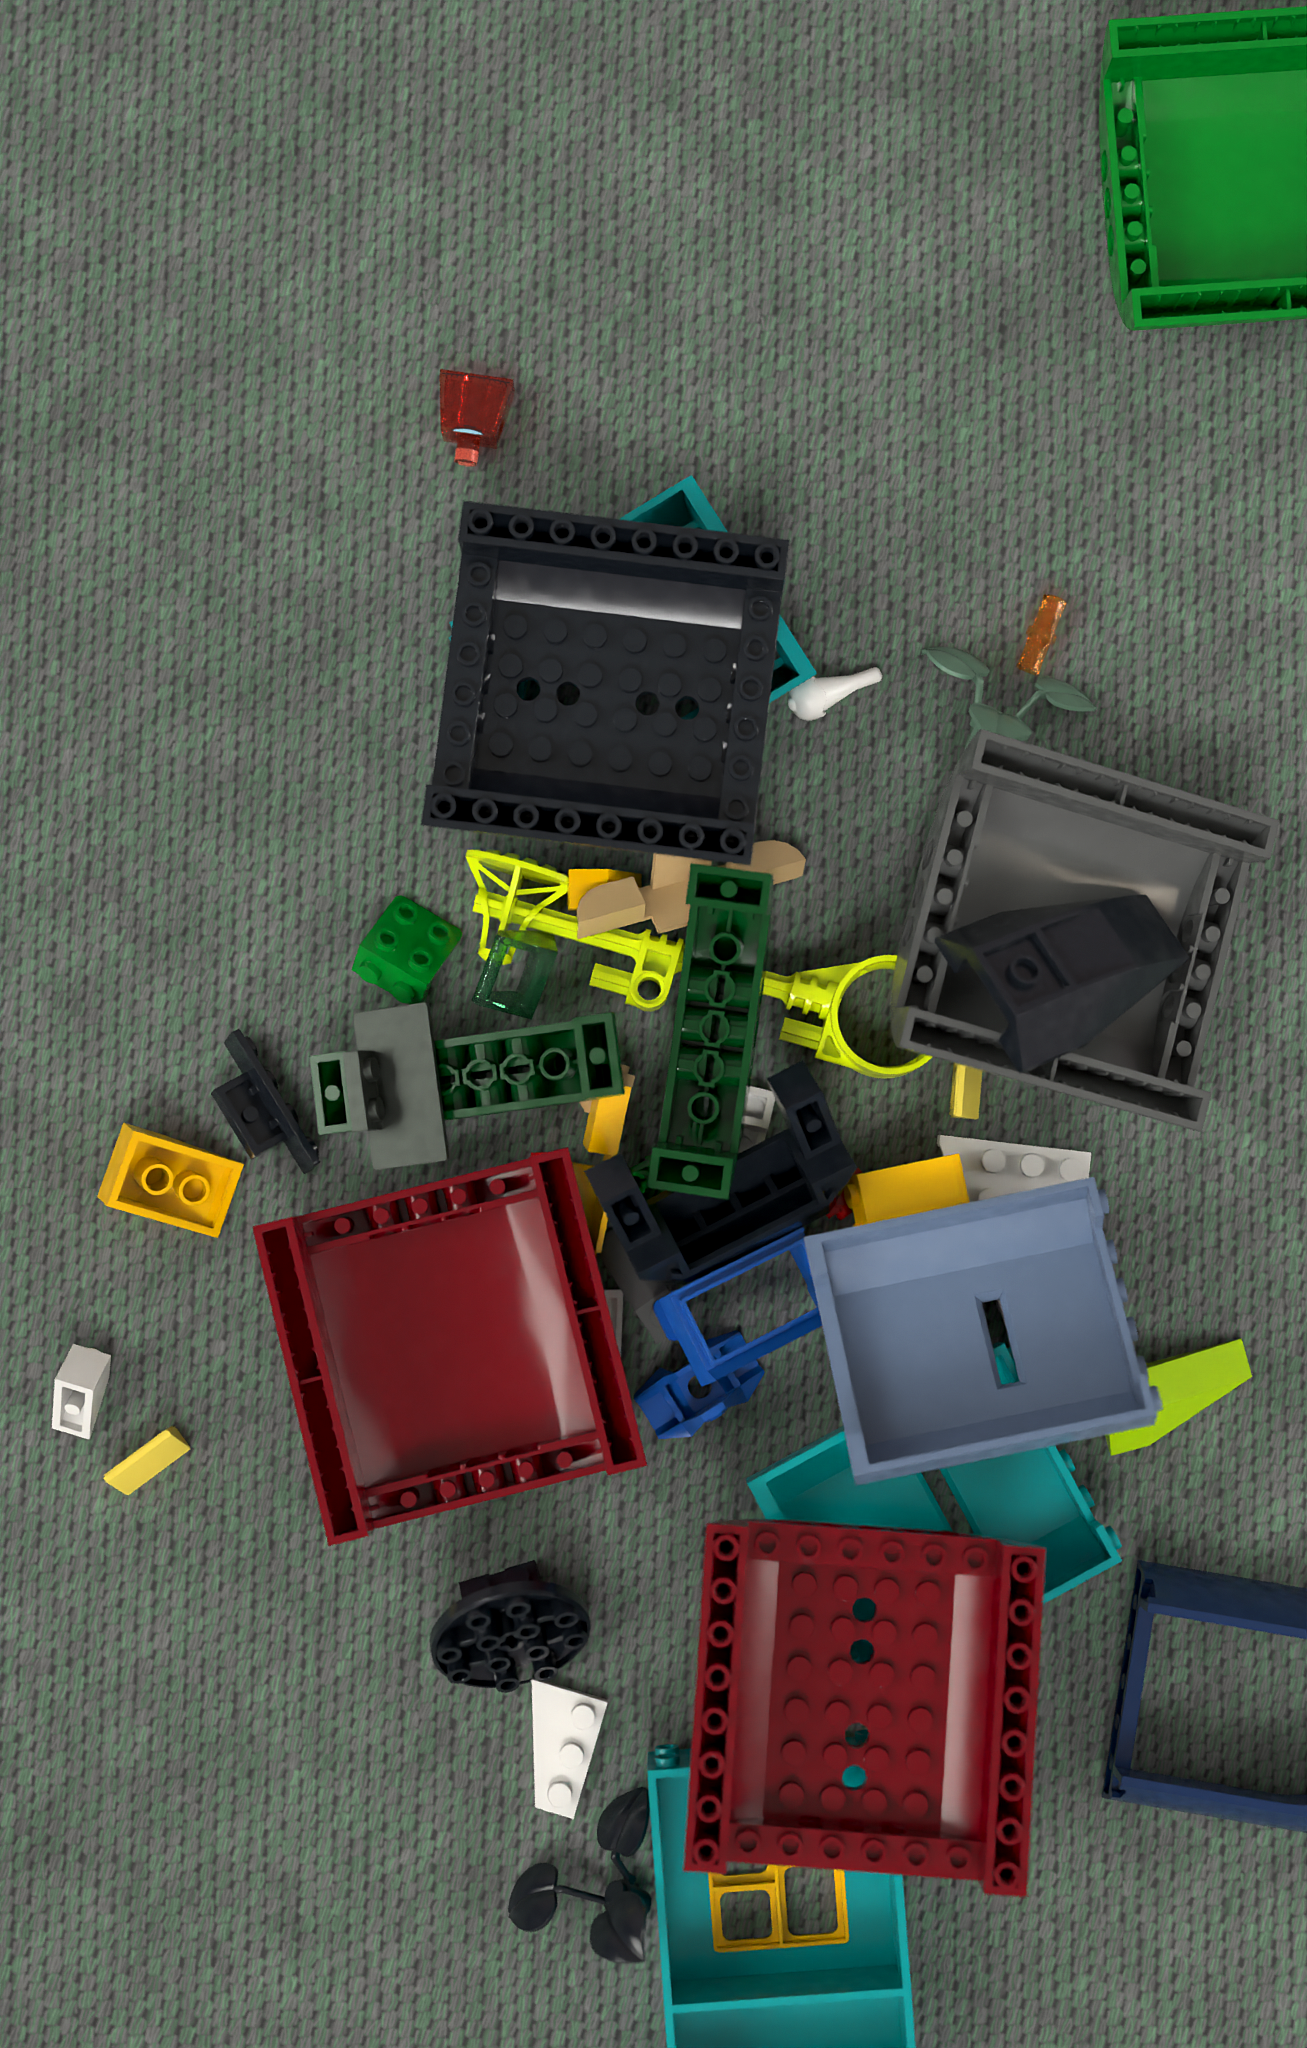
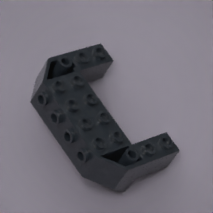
[585,1060,857,1285]

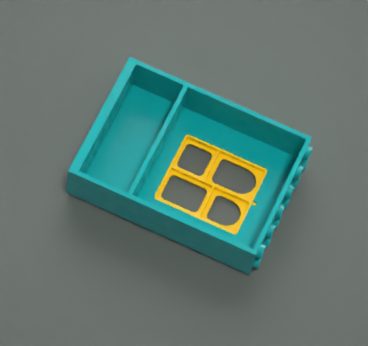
[647,1729,916,2048]

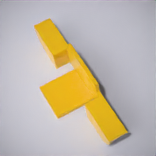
[572,1086,631,1256]

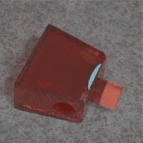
[439,369,515,467]

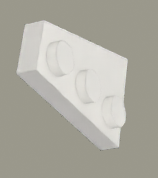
[532,1677,608,1819]

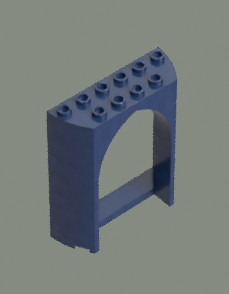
[1102,1560,1307,1833]

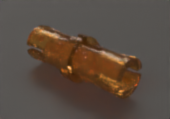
[1016,594,1067,676]

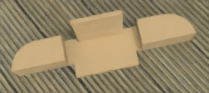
[576,840,806,939]

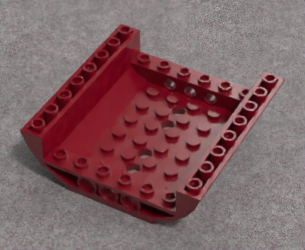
[683,1519,1046,1897]

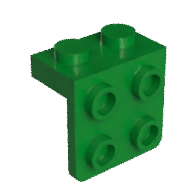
[352,895,462,1005]

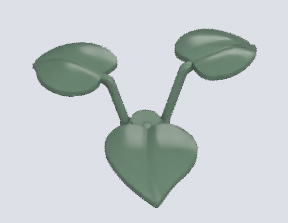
[921,647,1097,749]

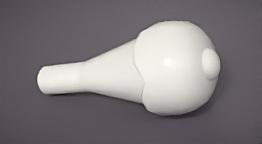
[788,667,882,721]

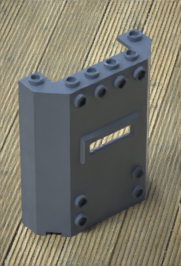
[804,1177,1162,1485]

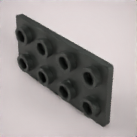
[343,1003,449,1170]

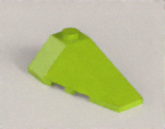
[1105,1338,1252,1456]

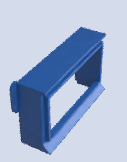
[653,1227,822,1387]

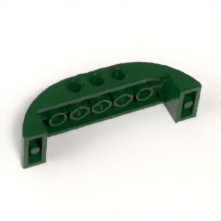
[647,863,773,1200]
[309,1012,625,1135]

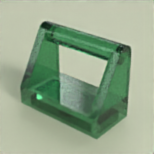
[472,930,558,1020]

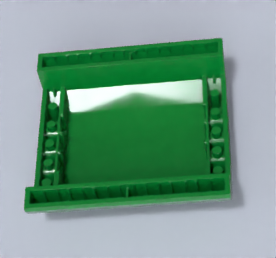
[1099,6,1307,331]

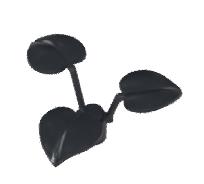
[508,1787,652,1964]

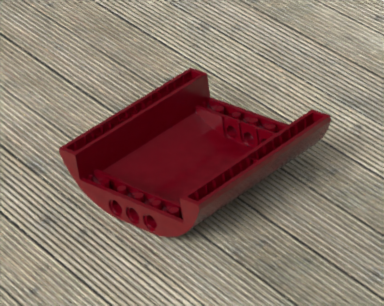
[252,1147,647,1546]

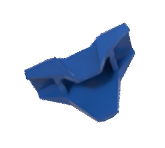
[634,1330,765,1439]

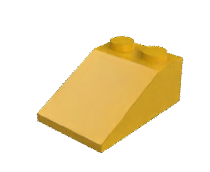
[97,1123,244,1238]

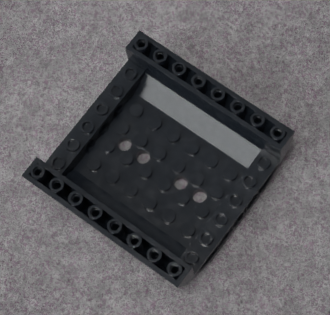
[421,501,790,865]

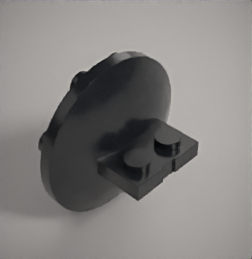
[429,1560,591,1693]

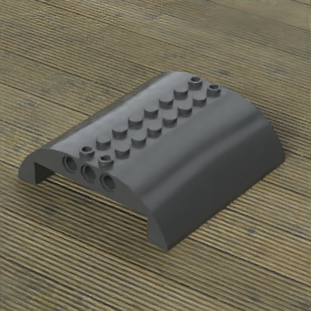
[890,729,1280,1132]

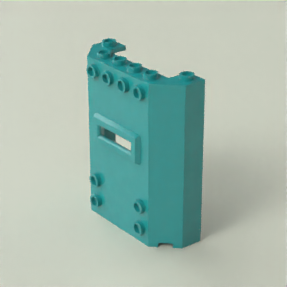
[746,1341,1122,1662]

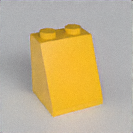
[844,1153,970,1227]

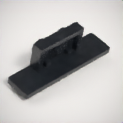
[211,1029,320,1174]

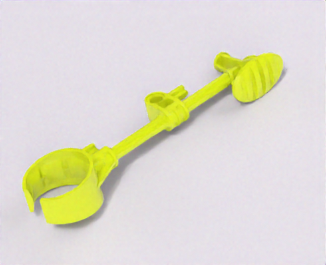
[465,849,932,1078]

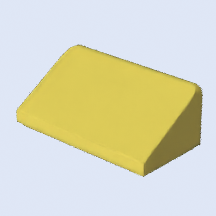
[949,1063,982,1120]
[104,1426,190,1495]

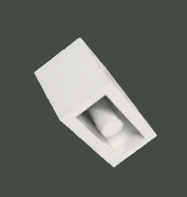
[52,1344,111,1439]

